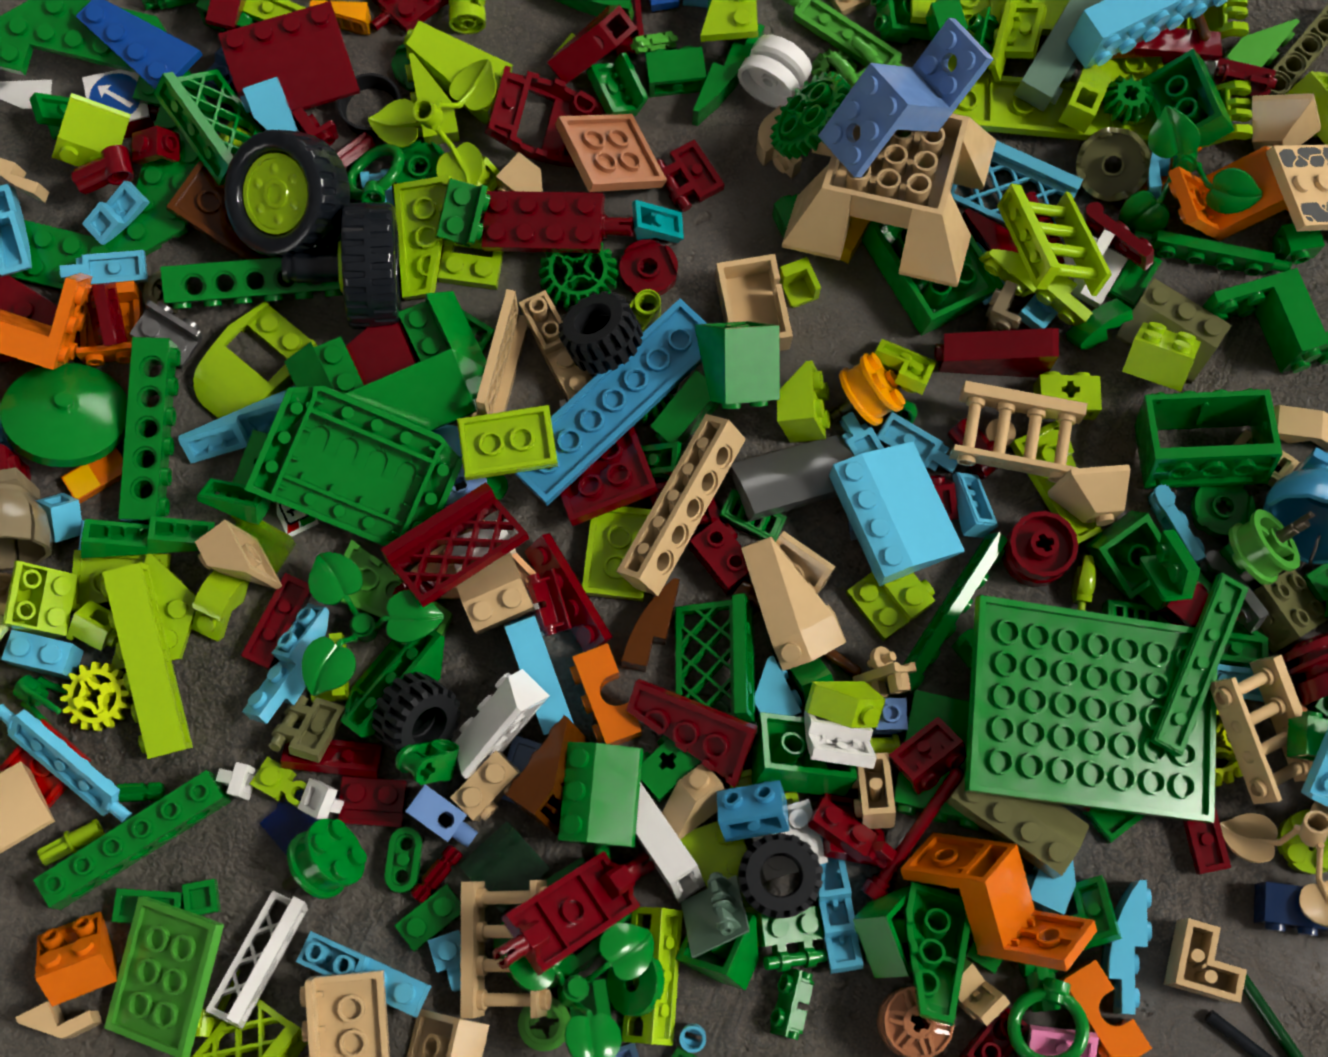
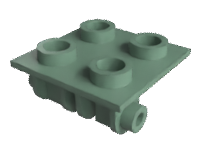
[681,872,750,958]

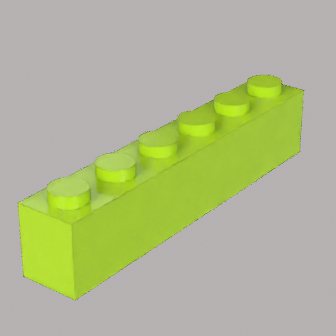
[100,562,193,759]

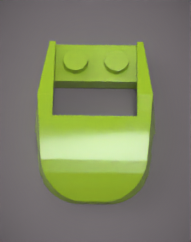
[193,301,318,419]

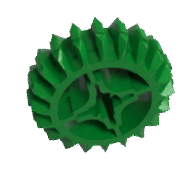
[538,241,618,312]

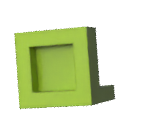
[779,257,821,308]

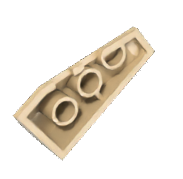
[741,537,846,671]

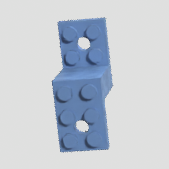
[818,18,993,177]

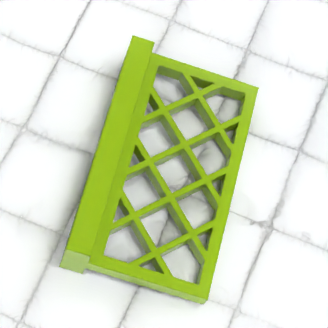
[192,999,308,1057]

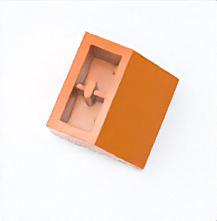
[35,911,117,1007]

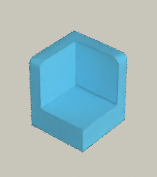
[35,493,82,543]

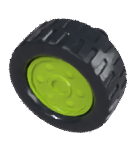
[224,129,350,258]
[281,202,401,329]

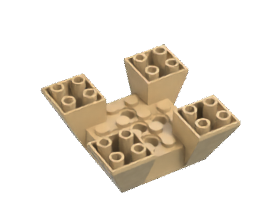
[782,113,996,288]

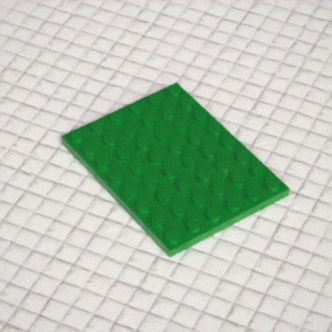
[964,595,1218,823]

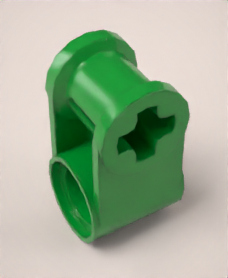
[395,739,459,785]

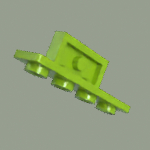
[987,0,1047,81]

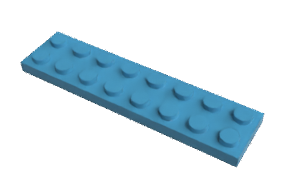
[514,298,707,506]

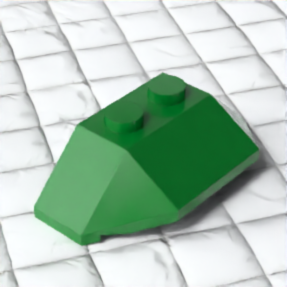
[340,630,445,738]

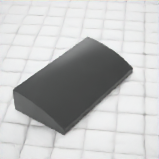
[729,434,854,522]

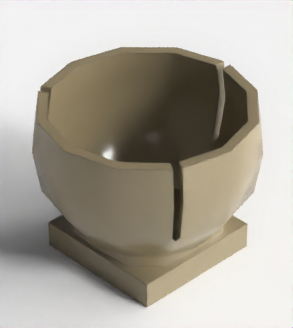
[0,467,53,570]

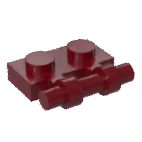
[657,139,725,212]

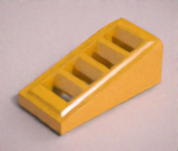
[310,0,371,35]

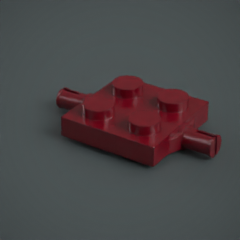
[370,0,449,34]

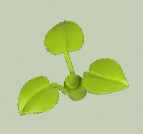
[368,59,497,186]

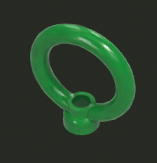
[347,144,405,202]
[1007,978,1089,1057]

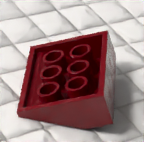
[218,1,360,124]

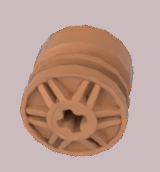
[876,986,955,1057]

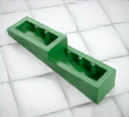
[81,516,215,558]

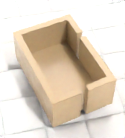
[715,254,793,351]

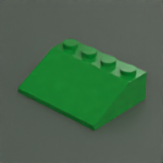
[861,221,1004,336]

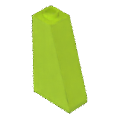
[404,21,513,124]

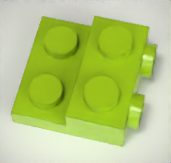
[845,572,936,642]

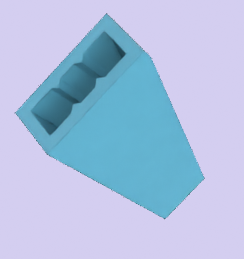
[503,613,574,735]

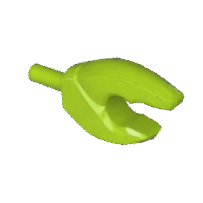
[1072,555,1096,611]

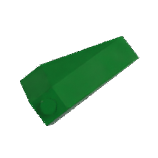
[904,882,970,1026]

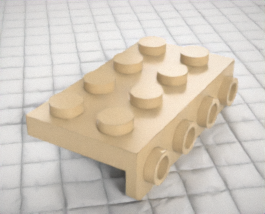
[300,970,390,1057]

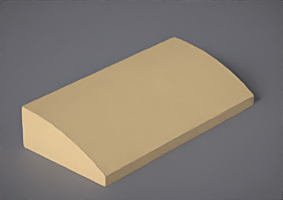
[0,761,55,853]

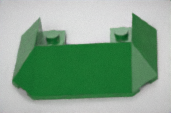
[284,291,487,431]

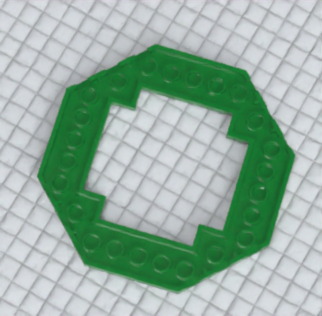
[0,0,220,291]

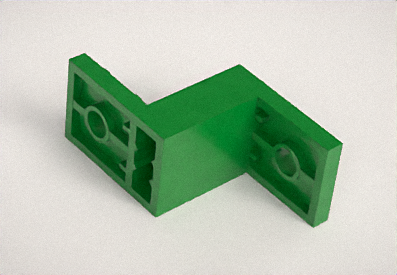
[1202,268,1328,373]

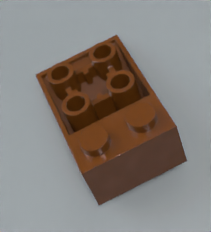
[505,715,589,835]

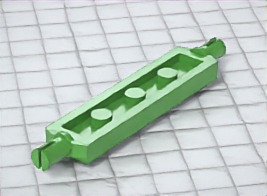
[782,0,904,67]

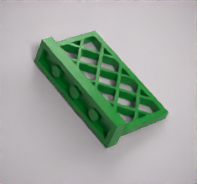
[154,69,262,186]
[676,593,755,723]

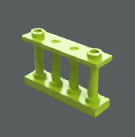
[997,183,1112,296]

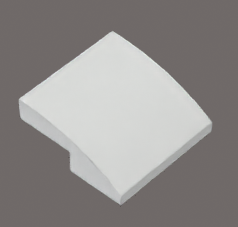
[804,711,877,769]

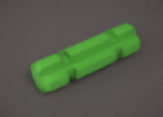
[631,31,678,54]

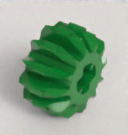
[1101,74,1153,126]

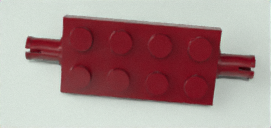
[479,191,634,253]
[493,851,654,976]

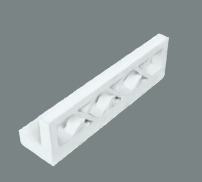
[205,890,308,1030]

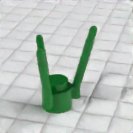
[13,675,79,728]

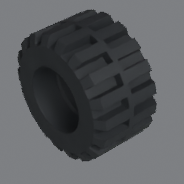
[558,291,643,374]
[372,672,461,754]
[738,833,823,918]

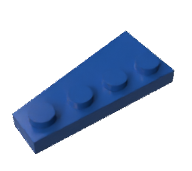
[76,0,203,90]

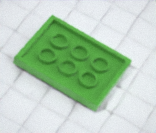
[104,897,224,1057]

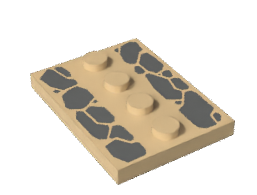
[1266,145,1328,231]

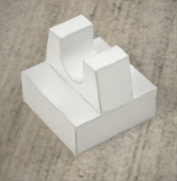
[216,762,258,801]
[298,778,344,820]

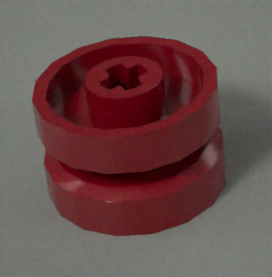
[1002,511,1079,587]

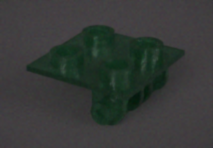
[459,821,550,914]

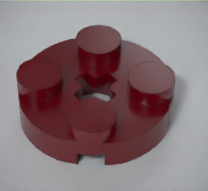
[619,239,678,297]

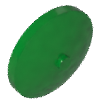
[0,363,127,467]

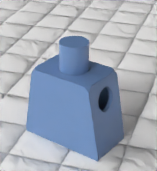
[405,785,478,848]

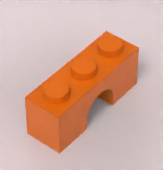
[569,643,642,745]
[1058,959,1152,1057]

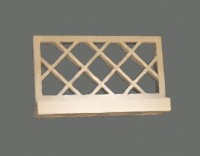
[472,289,529,416]

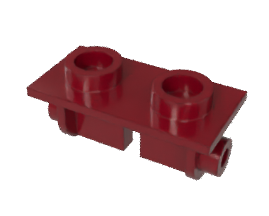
[1213,58,1277,96]
[525,568,572,637]

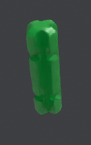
[115,782,165,802]

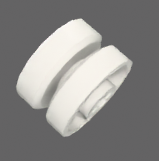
[737,34,812,108]

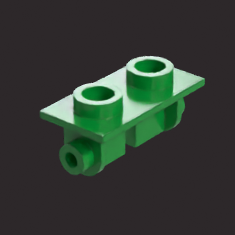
[967,6,998,53]
[770,968,814,1040]

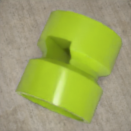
[449,0,486,34]

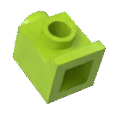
[66,600,119,651]

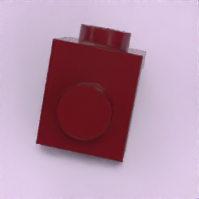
[132,125,180,165]

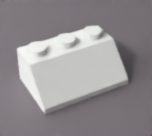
[455,669,550,779]

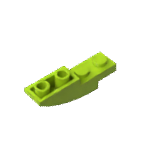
[979,249,1092,326]

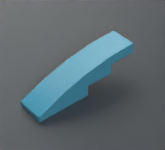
[817,835,864,974]

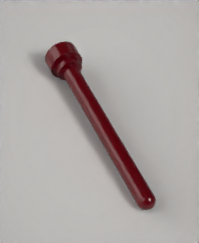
[861,767,964,900]

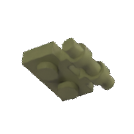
[268,695,345,763]

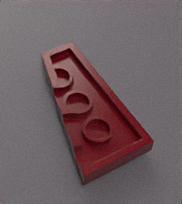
[626,679,758,788]

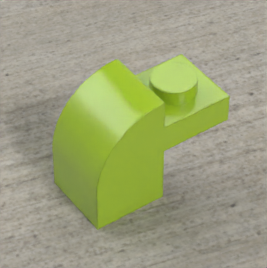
[191,570,249,642]

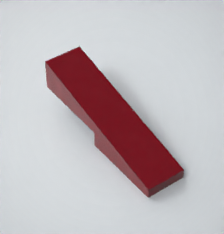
[1111,28,1222,63]

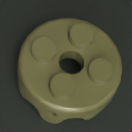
[1076,127,1151,202]

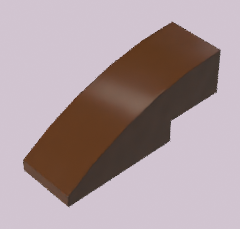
[621,578,680,672]

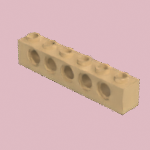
[617,414,746,596]

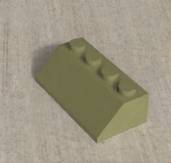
[946,771,1090,879]

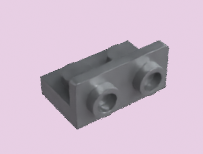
[129,300,202,368]

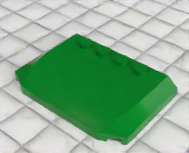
[244,386,463,546]

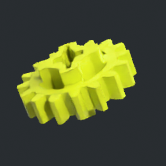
[60,662,132,731]

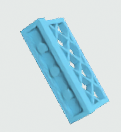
[951,140,1083,226]

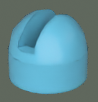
[679,1024,706,1053]

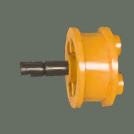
[829,352,906,426]

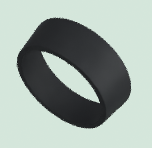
[337,73,401,137]

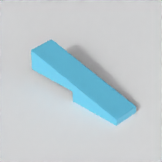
[178,386,295,464]

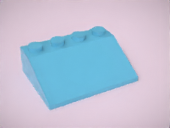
[829,441,965,586]

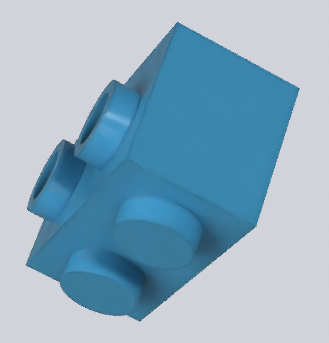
[716,780,790,842]

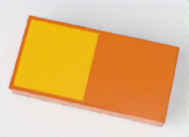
[61,447,123,504]

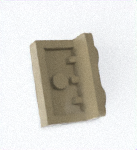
[985,280,1022,331]

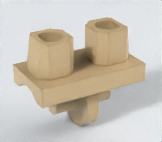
[853,646,917,698]

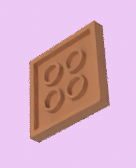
[555,114,667,192]

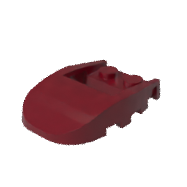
[484,66,606,167]

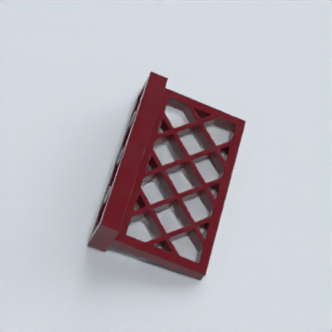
[380,482,529,608]

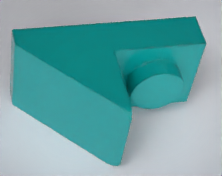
[632,200,684,243]

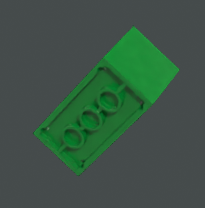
[1134,388,1283,489]

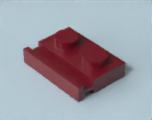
[337,776,408,828]

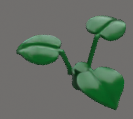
[1118,105,1263,233]
[302,552,444,696]
[503,923,654,1057]

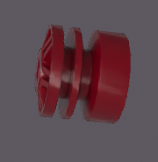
[1282,633,1328,706]

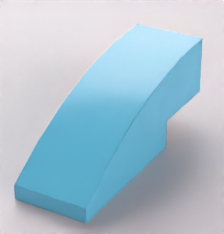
[0,183,32,277]

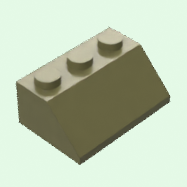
[1115,278,1232,384]

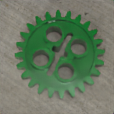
[770,71,851,159]

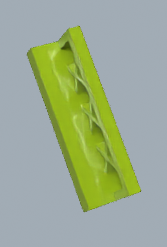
[622,907,683,1046]

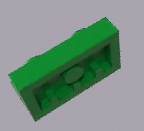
[435,178,490,247]
[1139,529,1200,602]

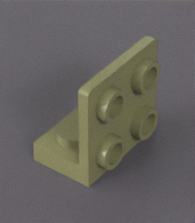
[1253,570,1328,654]

